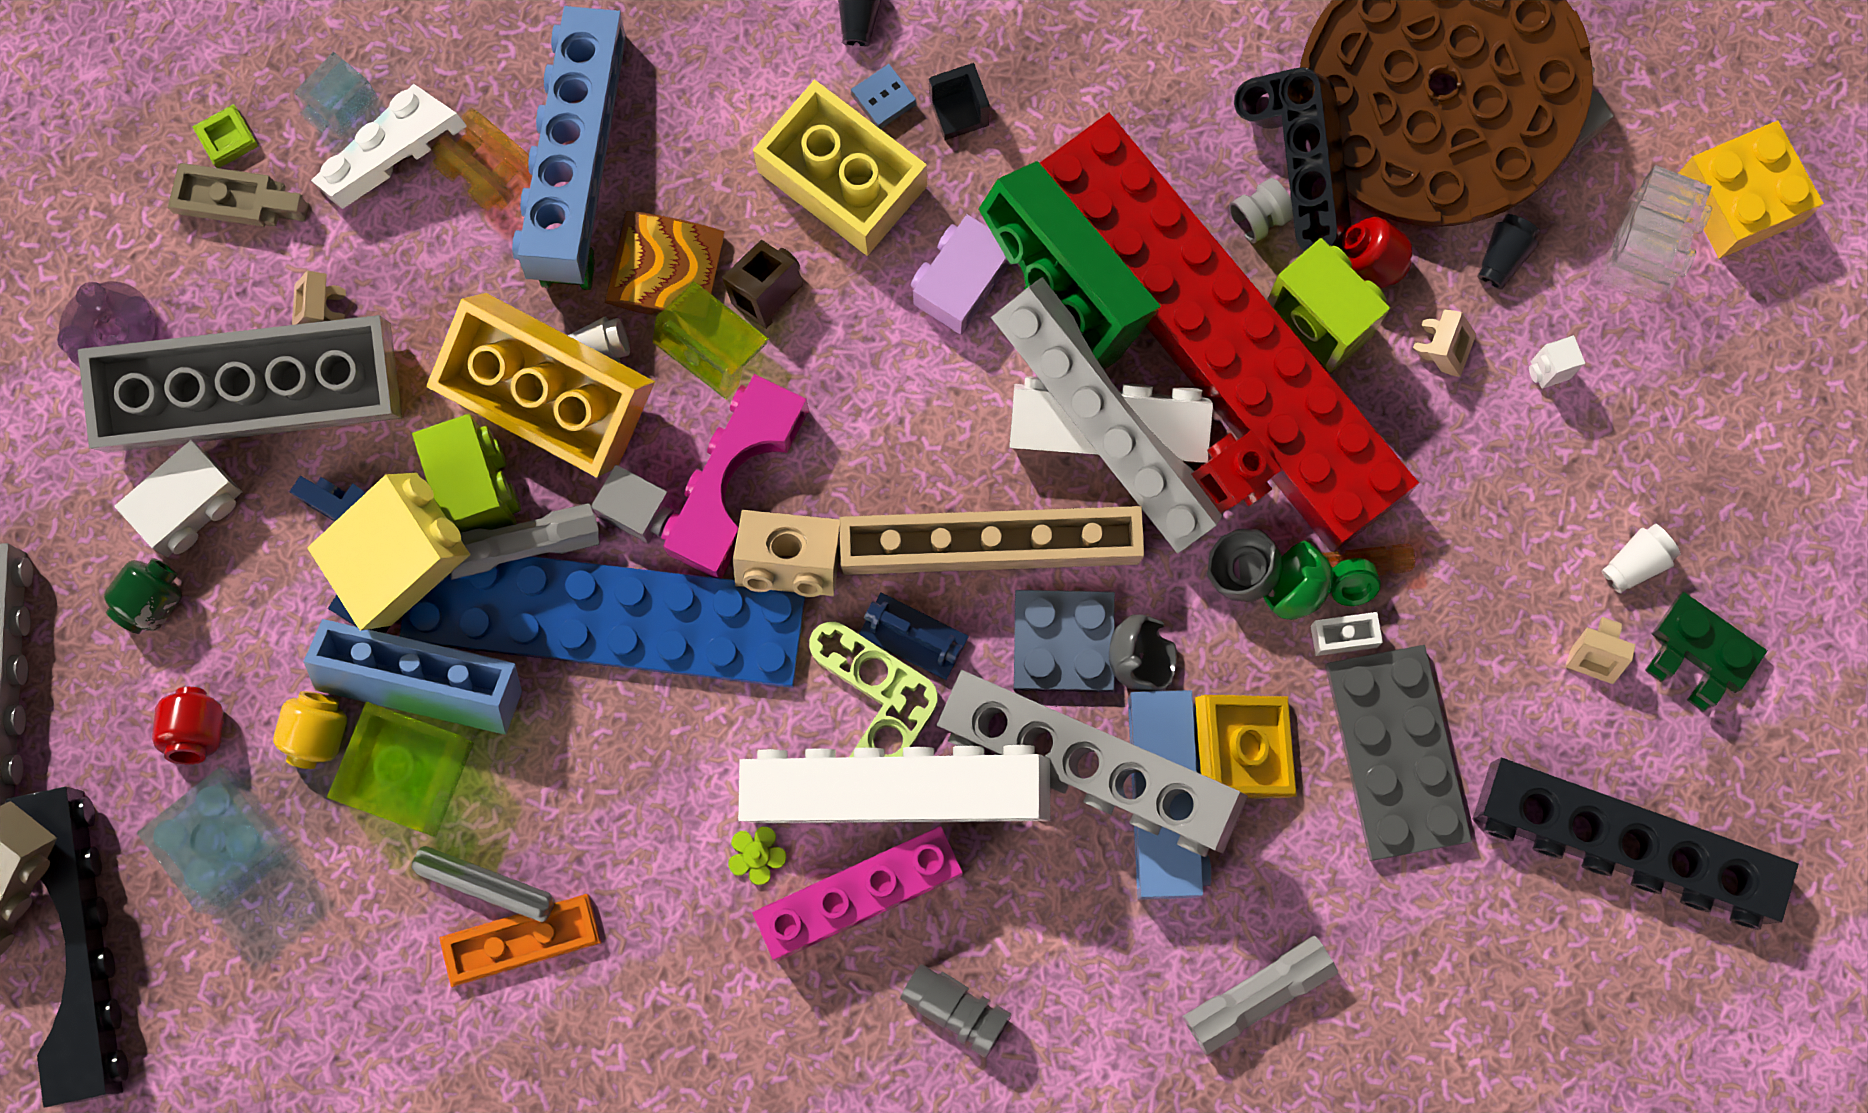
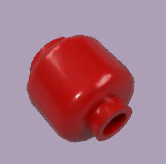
[1341,217,1412,289]
[152,686,223,765]

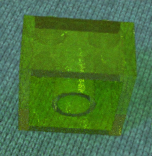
[327,701,474,837]

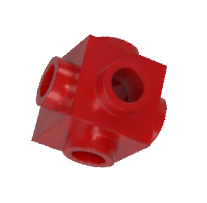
[1191,430,1282,514]

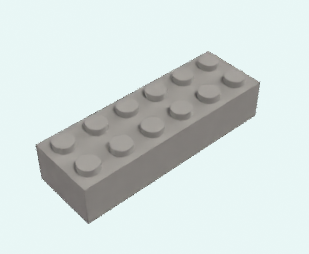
[78,315,402,453]

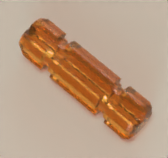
[1322,543,1416,575]

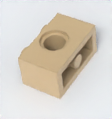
[733,510,840,597]

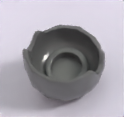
[1207,529,1283,602]
[1108,614,1177,692]

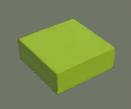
[192,104,259,168]

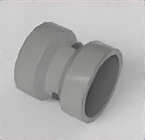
[1229,178,1293,243]

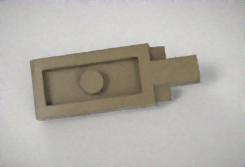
[167,163,309,227]

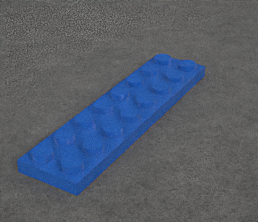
[399,556,806,688]

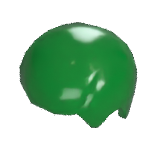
[1263,540,1334,620]

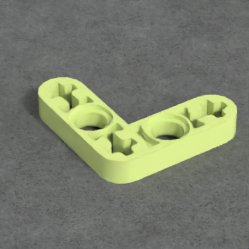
[809,622,938,757]

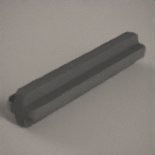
[411,846,555,922]

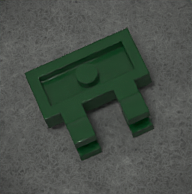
[1645,592,1768,712]

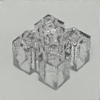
[1596,165,1712,304]

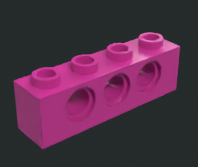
[752,826,963,962]

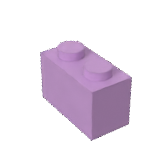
[911,214,1011,335]

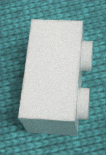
[1529,335,1585,389]
[1310,612,1383,656]

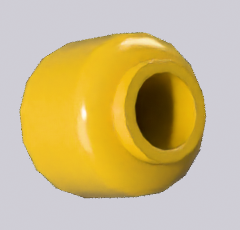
[273,691,347,769]

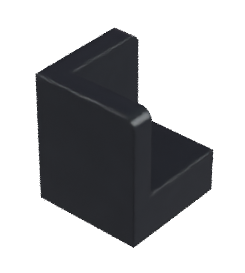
[929,63,990,140]

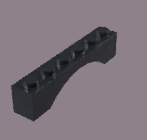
[5,786,129,1108]

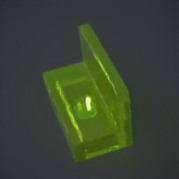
[652,282,769,399]

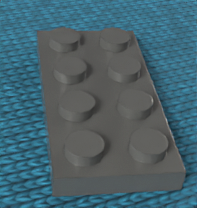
[1325,645,1472,861]

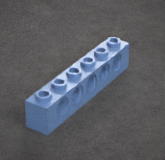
[512,6,626,284]

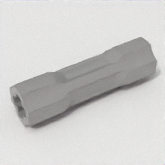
[450,503,599,580]
[1182,936,1338,1055]

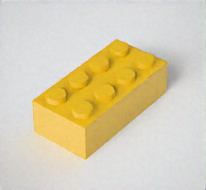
[426,293,655,477]

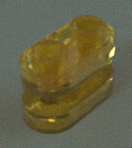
[431,107,532,212]

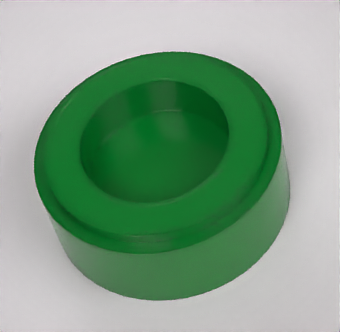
[1331,558,1381,606]

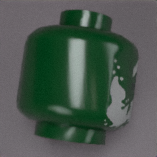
[104,558,182,634]

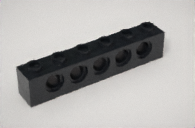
[1473,757,1799,930]

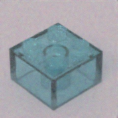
[137,767,297,915]

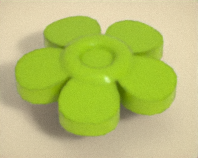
[728,826,786,885]

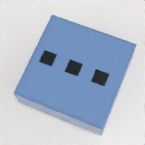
[851,64,917,129]

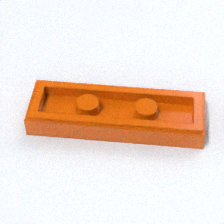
[439,894,602,987]

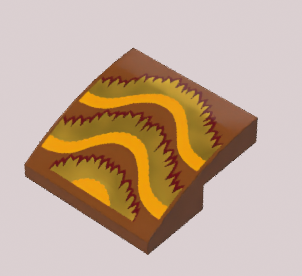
[604,211,725,324]

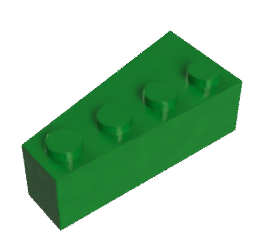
[978,161,1161,370]

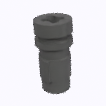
[900,964,1012,1058]

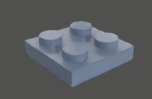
[1013,590,1115,692]

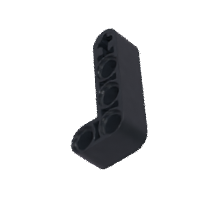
[1234,67,1352,251]

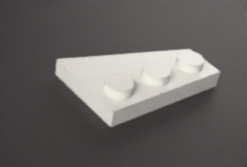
[311,84,467,209]

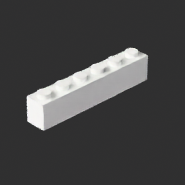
[738,745,1050,823]

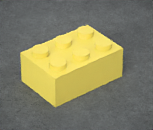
[753,79,927,256]

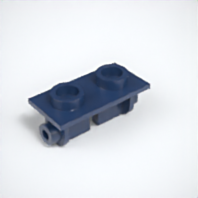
[859,592,969,681]

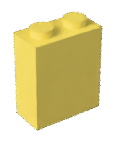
[308,473,471,631]

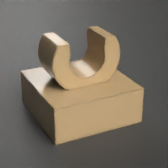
[292,270,346,325]
[1413,309,1476,377]
[1566,617,1636,684]

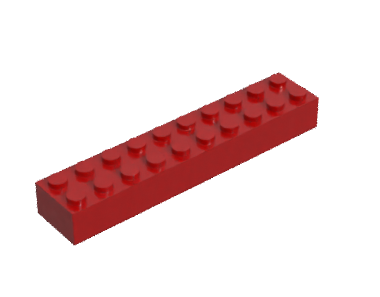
[1039,112,1419,554]

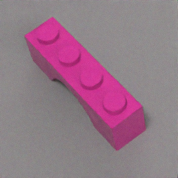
[661,374,809,579]

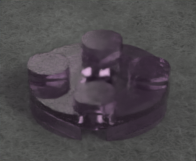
[57,281,160,368]

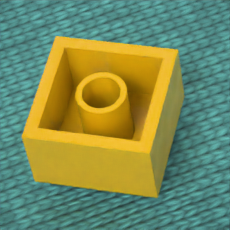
[1675,120,1824,259]

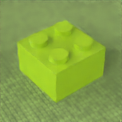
[1267,238,1390,374]
[412,413,521,533]

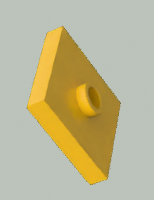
[1195,694,1297,799]

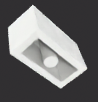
[114,440,242,558]

